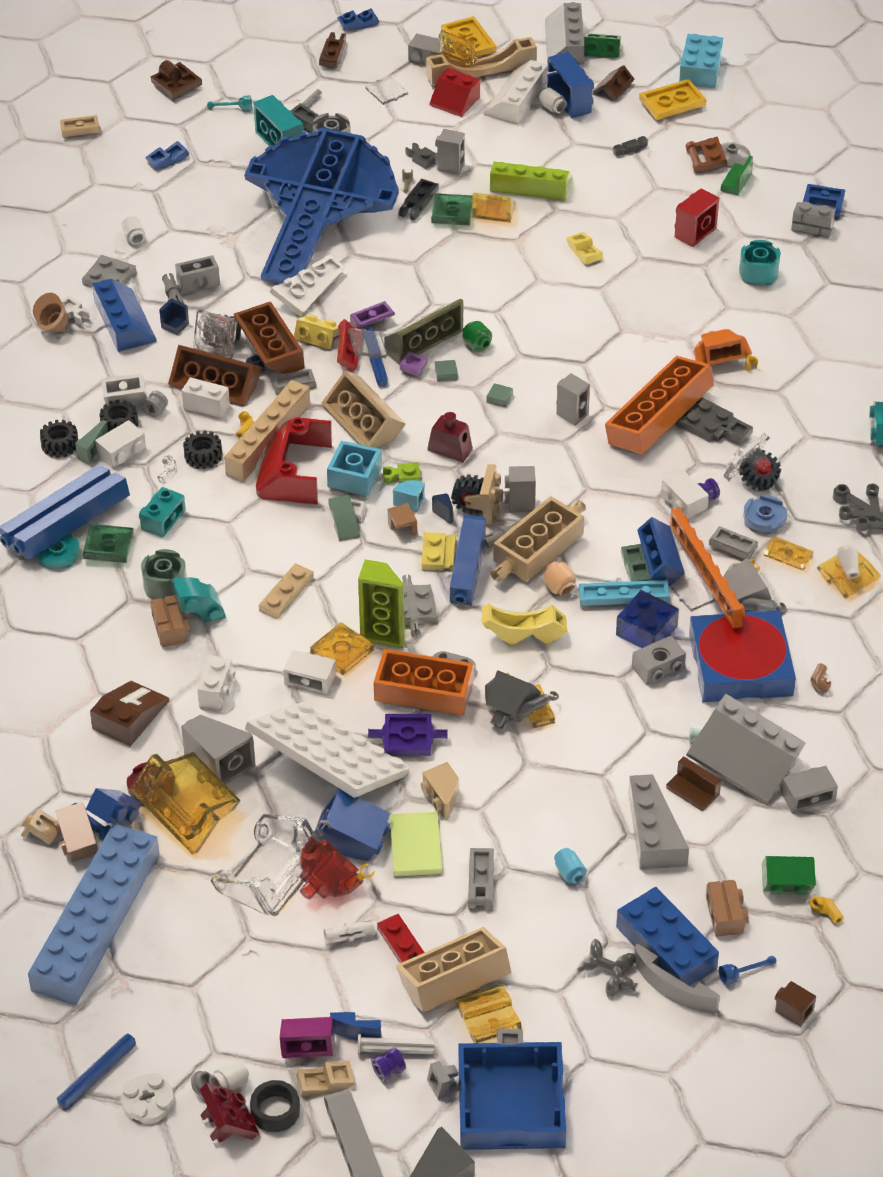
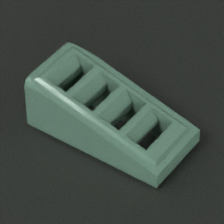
[75,420,108,464]

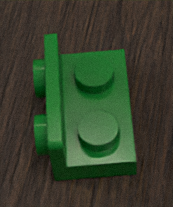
[584,33,621,57]

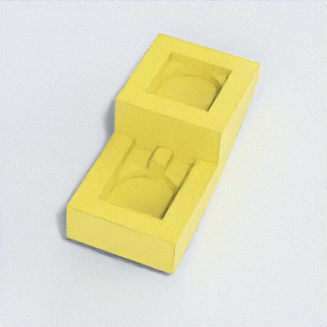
[566,232,603,265]

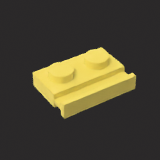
[421,532,456,571]

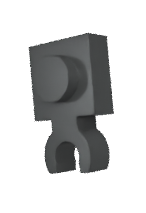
[405,142,436,169]

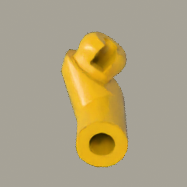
[236,411,254,439]
[809,896,844,924]

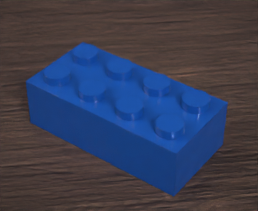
[616,886,719,986]

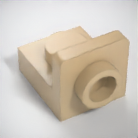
[20,808,57,845]

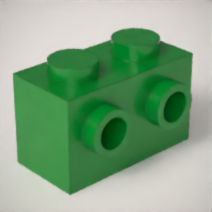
[761,856,816,895]

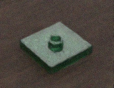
[431,193,474,226]
[83,524,134,563]

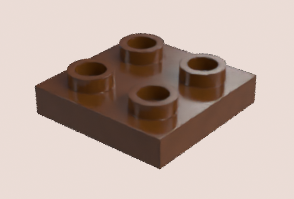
[150,60,203,99]

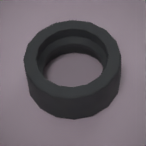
[250,1080,300,1132]

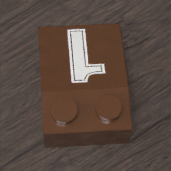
[90,680,170,747]

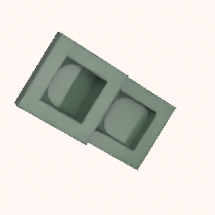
[328,495,360,541]
[620,544,653,582]

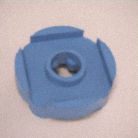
[743,495,787,534]

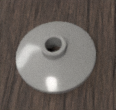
[721,142,751,168]

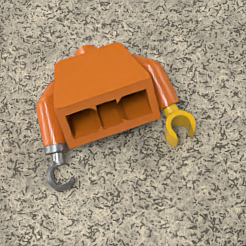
[694,329,758,372]

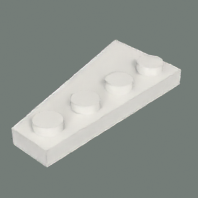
[269,255,346,317]

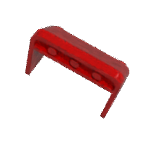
[255,417,332,505]

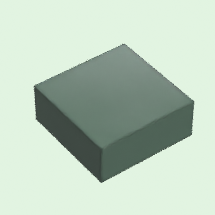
[435,360,458,381]
[486,383,513,407]

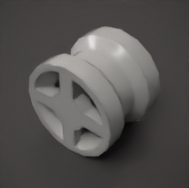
[142,390,168,417]

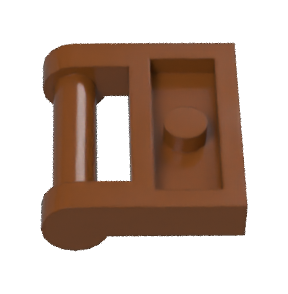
[685,136,728,174]

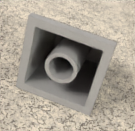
[181,714,256,789]

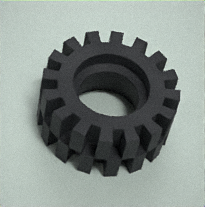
[99,400,139,432]
[39,419,79,458]
[183,430,223,469]

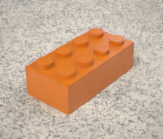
[373,649,474,716]

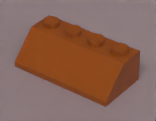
[233,301,305,374]
[168,344,262,405]

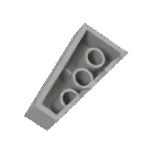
[628,774,689,869]

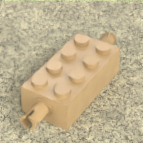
[490,496,586,582]

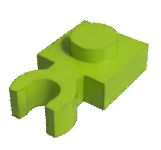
[383,462,421,484]

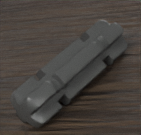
[613,136,648,156]

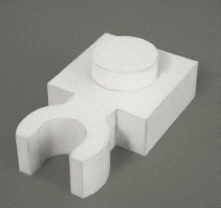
[61,295,90,324]

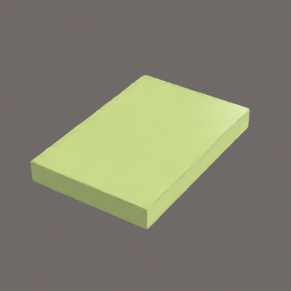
[390,811,442,877]

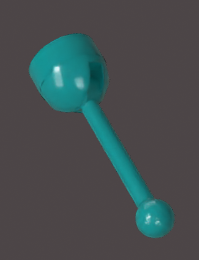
[207,95,252,110]

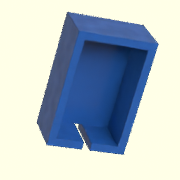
[547,52,594,119]

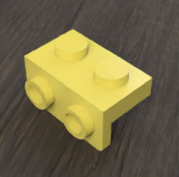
[294,314,340,349]

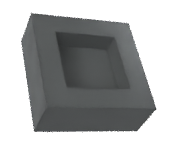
[724,418,753,444]

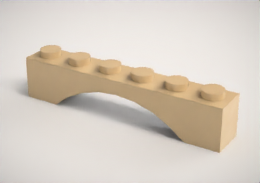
[426,37,537,86]
[224,380,310,482]

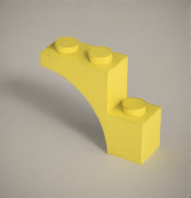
[481,603,568,646]

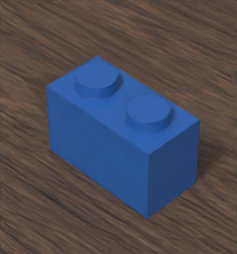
[86,788,142,825]

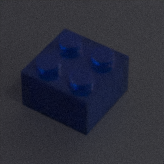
[616,590,679,648]

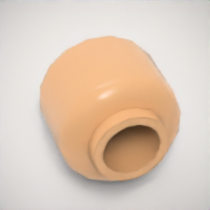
[543,562,576,596]

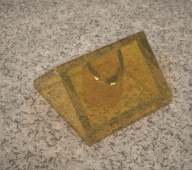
[472,192,516,223]

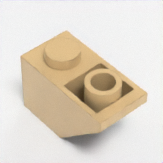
[421,761,459,820]

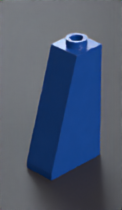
[450,515,486,605]

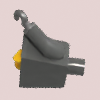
[485,670,559,729]

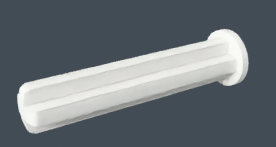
[358,1034,434,1055]

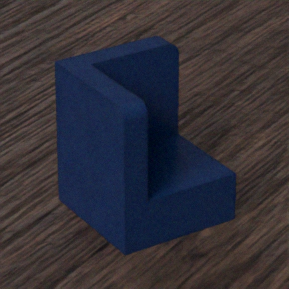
[159,298,189,335]

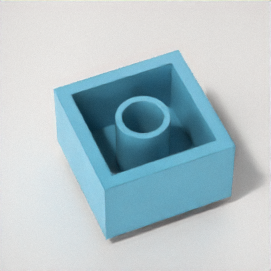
[327,440,382,496]

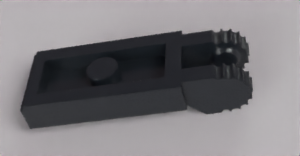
[399,178,439,220]

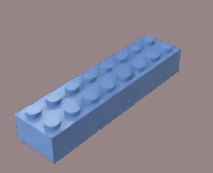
[27,823,160,1005]

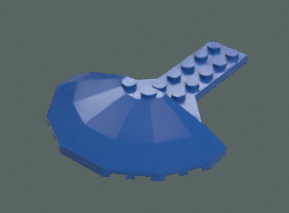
[244,128,399,284]

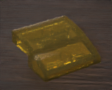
[816,552,881,599]
[455,984,522,1043]

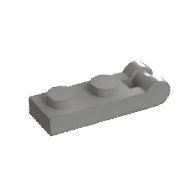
[468,848,494,909]

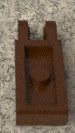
[319,32,346,68]

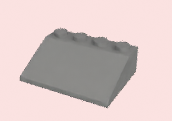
[686,693,807,805]

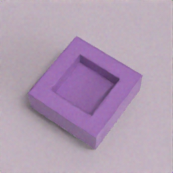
[400,352,427,376]

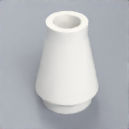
[836,544,860,579]

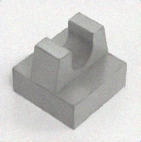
[427,1061,459,1099]

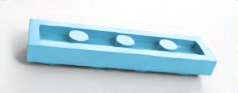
[578,580,670,606]

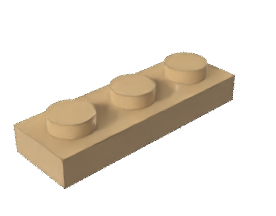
[258,563,314,619]

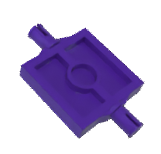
[368,714,448,756]

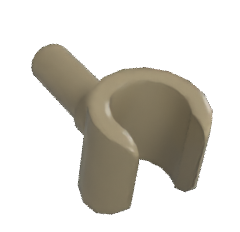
[402,169,413,193]

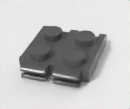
[675,397,735,442]

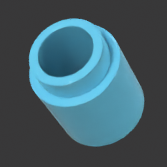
[554,847,587,884]

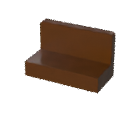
[593,65,635,101]
[666,756,722,811]

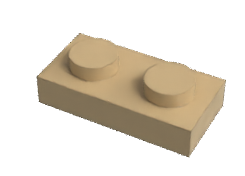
[60,115,100,137]

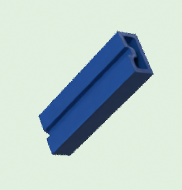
[0,464,130,559]

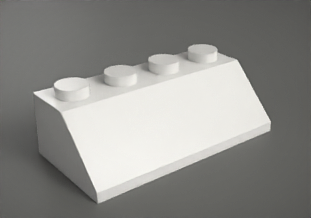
[484,60,548,124]

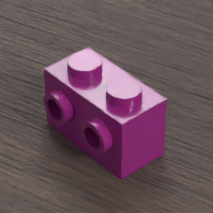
[279,1017,335,1058]

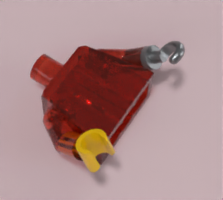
[299,820,375,900]

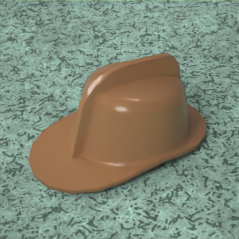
[32,292,69,333]

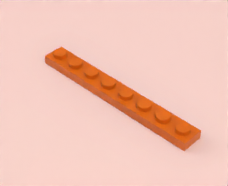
[670,508,745,629]

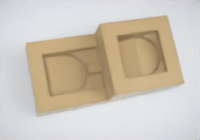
[296,1061,355,1097]

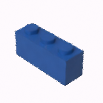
[637,517,685,586]

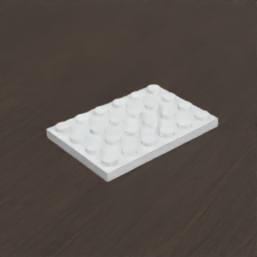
[245,702,410,798]

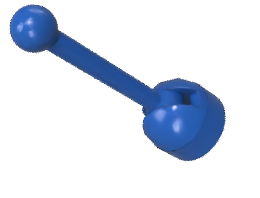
[718,955,777,985]

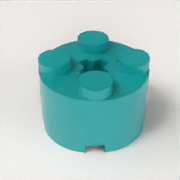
[739,240,781,285]

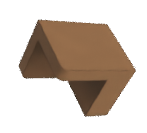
[388,503,417,536]

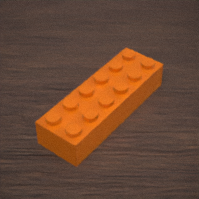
[605,355,714,455]

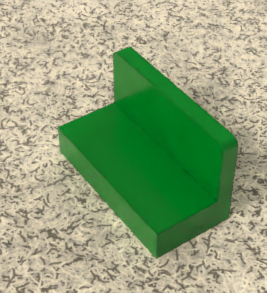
[720,155,754,196]

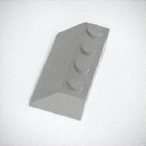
[545,2,584,64]

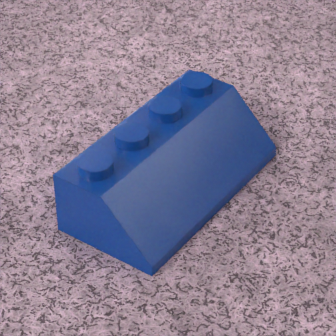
[92,279,157,352]

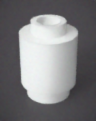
[539,88,567,114]
[121,216,145,245]
[209,1060,249,1090]

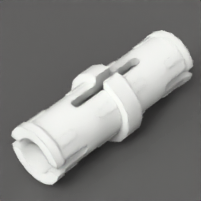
[323,919,375,945]

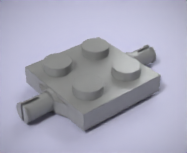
[402,574,436,636]

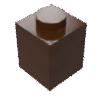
[774,981,817,1027]

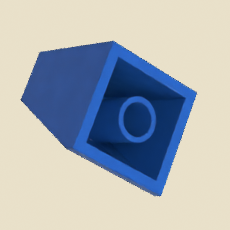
[310,788,391,861]

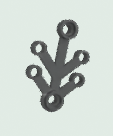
[832,483,883,531]

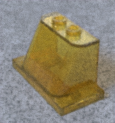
[129,752,241,855]

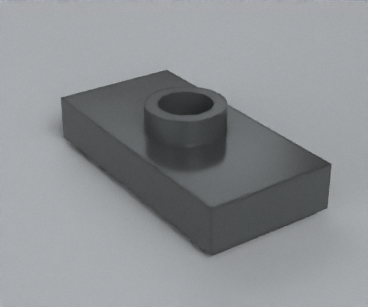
[291,103,319,133]

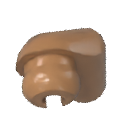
[810,663,832,693]

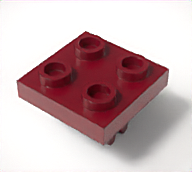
[200,1083,259,1143]

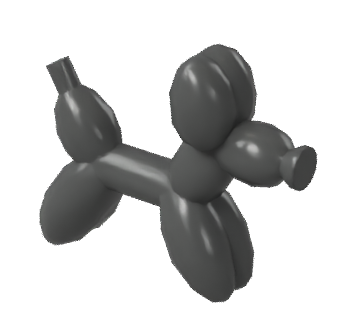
[577,939,638,996]

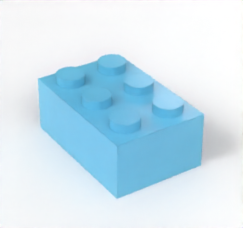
[679,33,724,88]

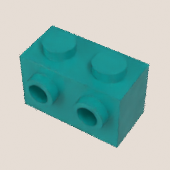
[139,486,186,537]

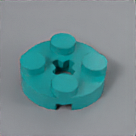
[36,533,80,568]

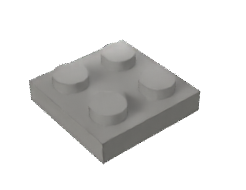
[82,255,137,287]

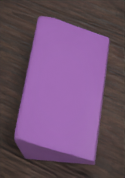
[350,301,395,329]

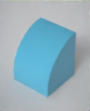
[393,480,425,512]

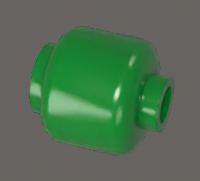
[462,321,493,351]

